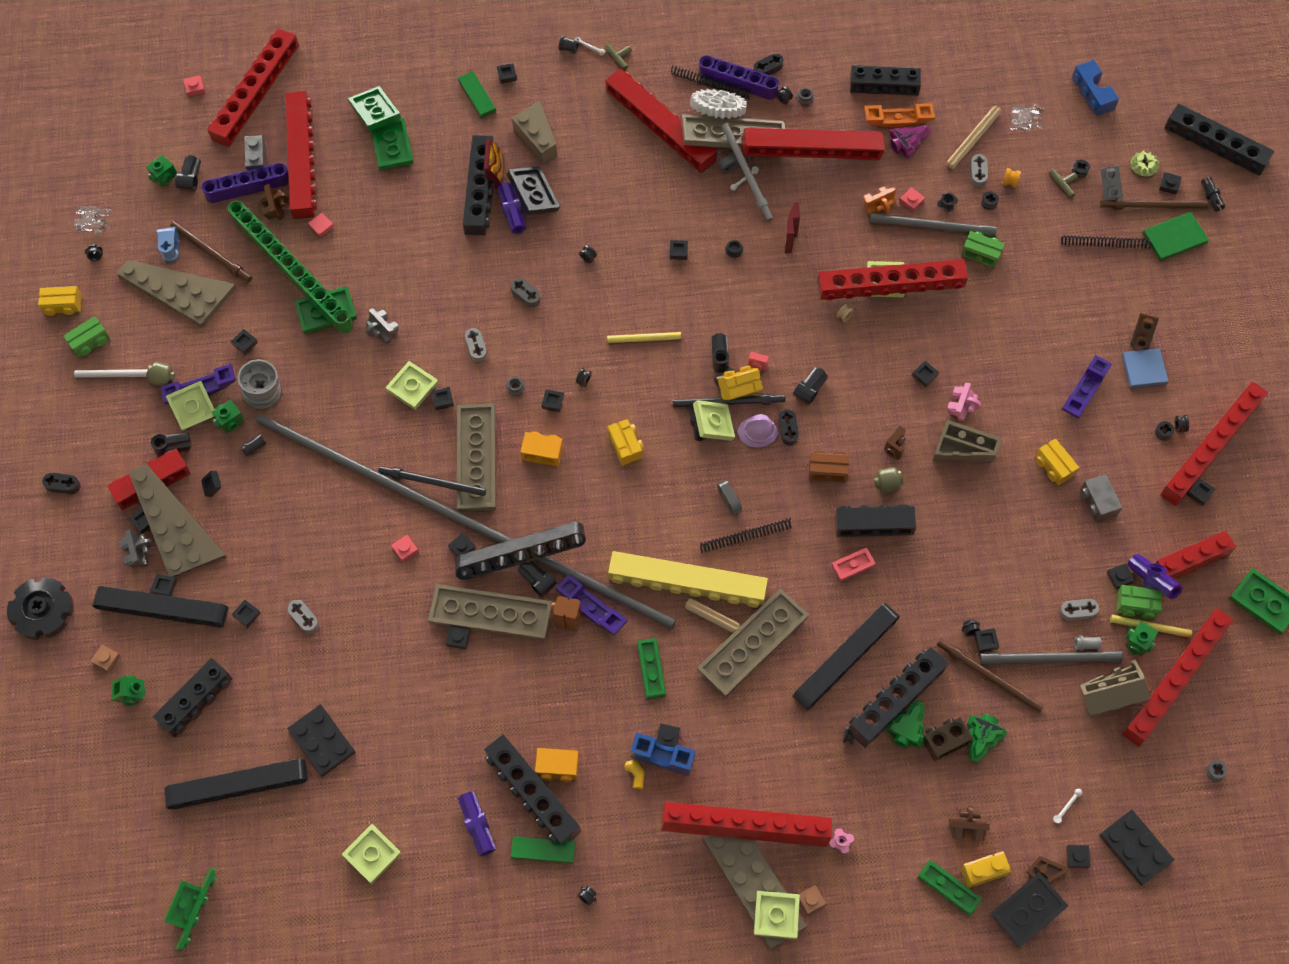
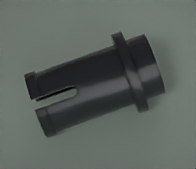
[241,434,266,456]

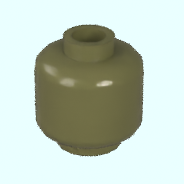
[146,362,175,387]
[874,467,904,494]

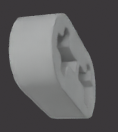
[970,154,988,187]
[465,328,487,362]
[1060,599,1099,621]
[288,600,319,634]

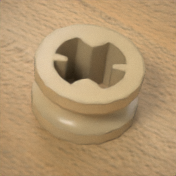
[836,304,854,322]

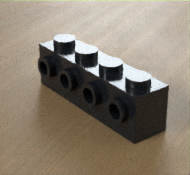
[850,65,921,96]
[835,504,916,537]
[153,658,233,738]

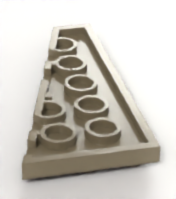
[117,260,236,328]
[128,464,226,577]

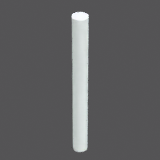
[74,370,147,378]

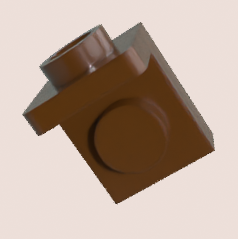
[884,426,906,460]

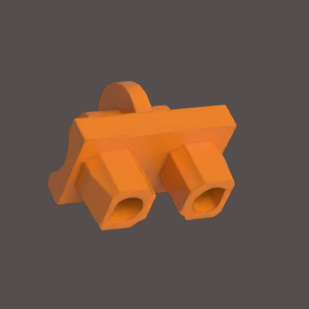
[863,187,897,216]

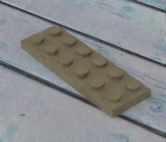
[681,114,785,149]
[457,403,496,512]
[428,584,552,641]
[697,588,809,698]
[703,836,807,950]

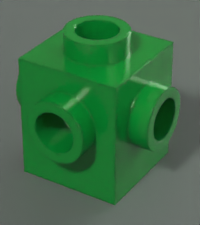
[146,154,177,187]
[212,400,245,433]
[1124,621,1159,656]
[111,675,146,706]

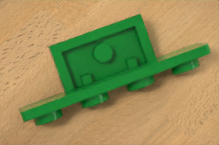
[163,867,217,951]

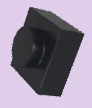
[496,63,517,84]
[1159,172,1182,195]
[670,240,688,260]
[231,329,258,355]
[912,361,939,387]
[432,387,454,410]
[541,389,564,412]
[201,471,221,497]
[1186,478,1216,506]
[129,508,150,534]
[448,533,476,557]
[1106,563,1135,590]
[150,574,177,596]
[232,600,261,628]
[446,625,470,650]
[974,628,1000,653]
[656,723,680,747]
[1066,845,1090,868]

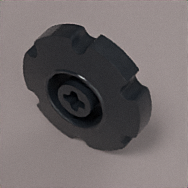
[7,577,73,640]

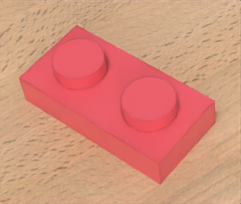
[831,547,876,582]

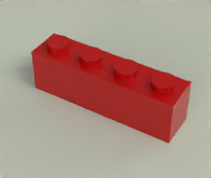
[107,449,191,511]
[1156,530,1236,580]

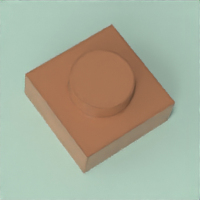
[91,645,120,672]
[799,885,826,915]

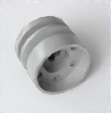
[237,359,281,409]

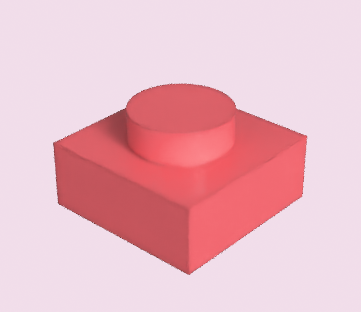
[184,75,205,97]
[899,187,925,212]
[748,352,769,371]
[391,535,419,562]

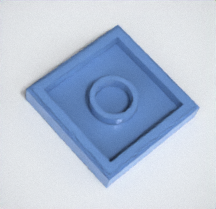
[1122,348,1168,388]

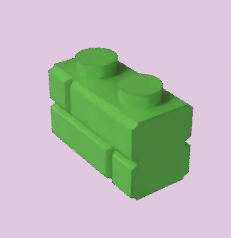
[961,231,1005,268]
[63,316,110,358]
[1116,585,1162,620]

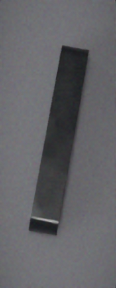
[455,522,586,580]
[92,586,229,628]
[792,603,900,711]
[164,759,308,810]

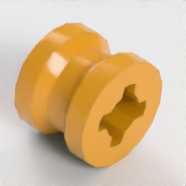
[1002,168,1021,188]

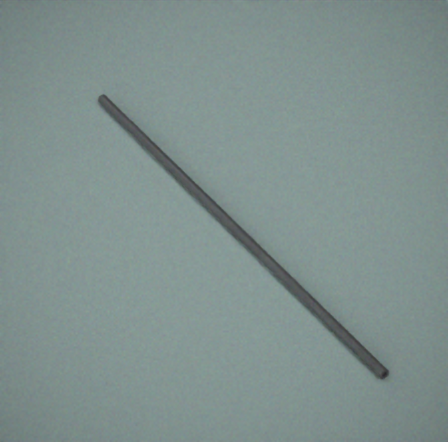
[256,414,676,629]

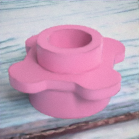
[830,829,854,853]

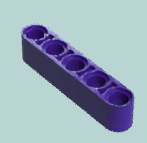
[699,55,779,100]
[201,163,289,203]

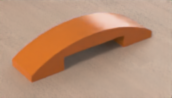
[864,103,935,127]

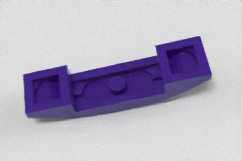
[1061,355,1112,419]
[160,363,236,404]
[556,574,628,636]

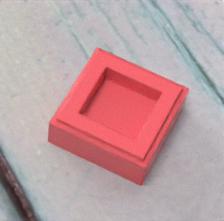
[308,213,334,237]

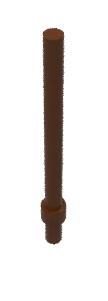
[1100,198,1209,209]
[170,221,252,282]
[937,639,1044,713]

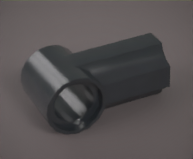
[175,155,201,190]
[711,333,729,373]
[793,367,828,405]
[151,432,192,457]
[517,561,557,597]

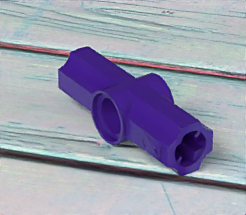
[498,182,526,235]
[1127,554,1183,600]
[458,791,496,857]

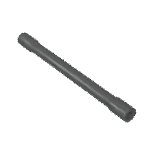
[870,213,997,237]
[979,651,1123,665]

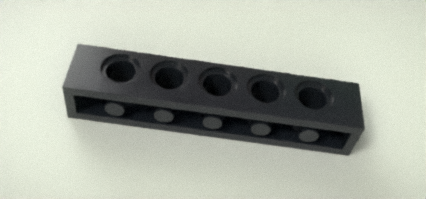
[1164,103,1274,176]
[463,135,497,235]
[847,647,949,749]
[484,734,581,847]

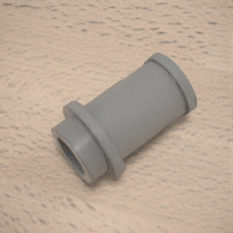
[1074,635,1102,651]

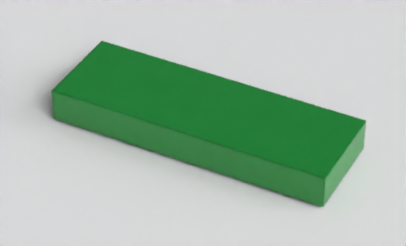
[458,71,496,118]
[637,638,666,700]
[511,836,576,864]
[917,860,983,917]

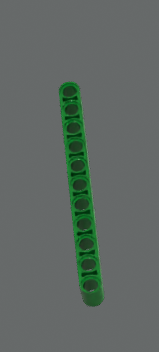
[228,201,353,334]

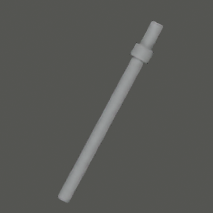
[721,123,773,221]

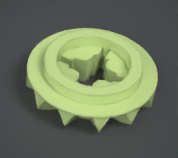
[1130,150,1160,177]

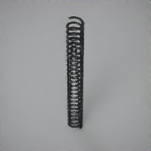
[671,65,751,100]
[1061,235,1151,249]
[700,518,792,553]

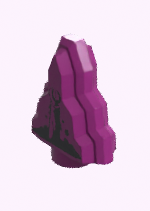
[889,126,931,158]

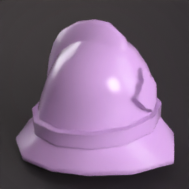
[737,414,779,448]

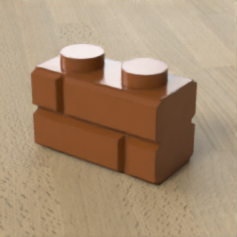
[809,451,849,482]
[550,596,582,632]

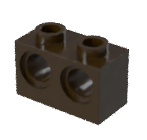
[923,717,973,762]

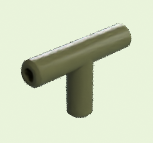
[605,43,632,70]
[1049,169,1078,198]

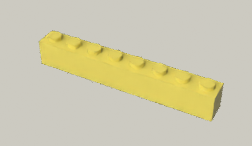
[608,551,768,608]

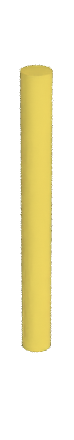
[607,332,681,343]
[1110,615,1192,638]

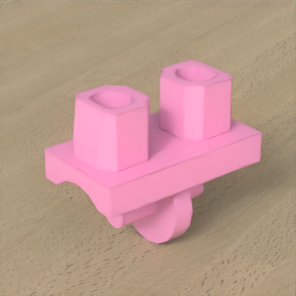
[947,383,981,422]

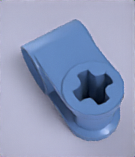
[157,227,179,262]

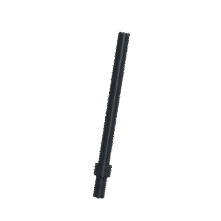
[673,394,786,407]
[378,466,486,496]

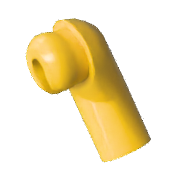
[624,760,645,790]

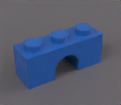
[1072,60,1119,116]
[630,732,696,776]

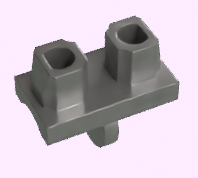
[1100,165,1123,200]
[366,308,399,344]
[119,530,153,567]

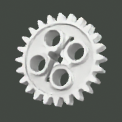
[690,89,747,119]

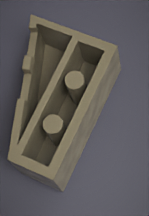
[511,101,557,165]
[933,420,1002,462]
[1080,660,1150,715]

